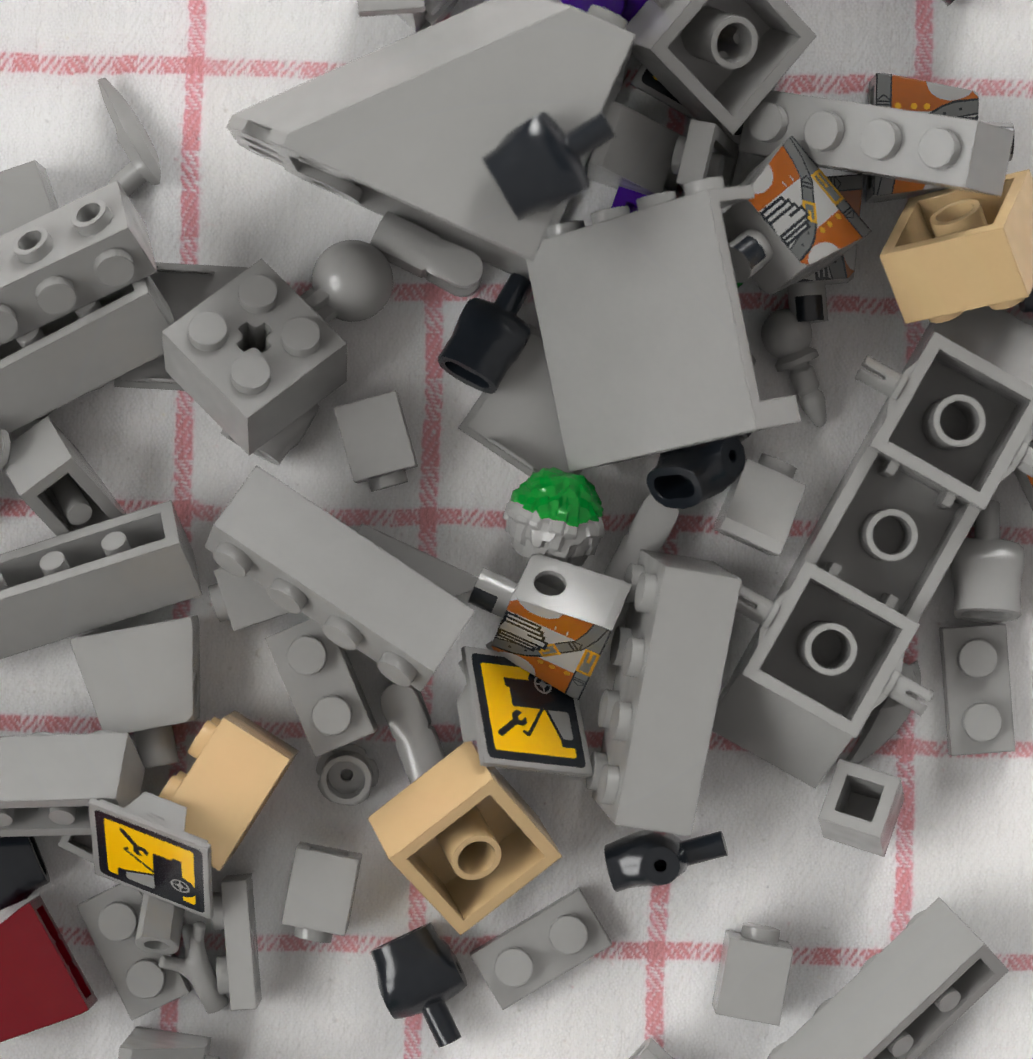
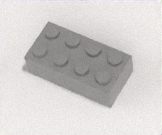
[586,549,742,837]

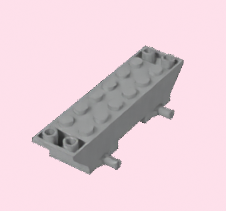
[712,306,1033,788]

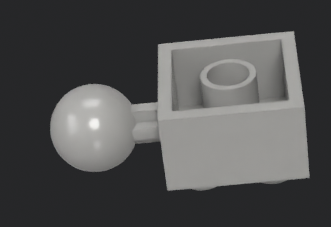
[624,0,817,135]
[162,240,393,456]

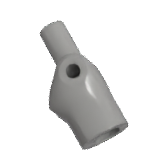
[950,500,1025,622]

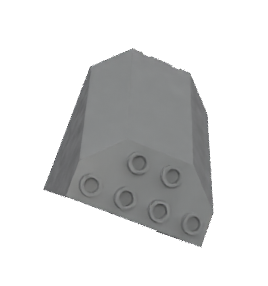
[227,0,636,281]

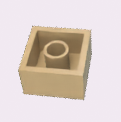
[879,169,1033,324]
[159,711,299,871]
[368,741,562,935]

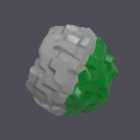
[503,467,605,566]

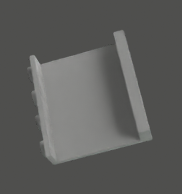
[526,176,801,472]

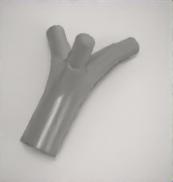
[159,921,229,1014]

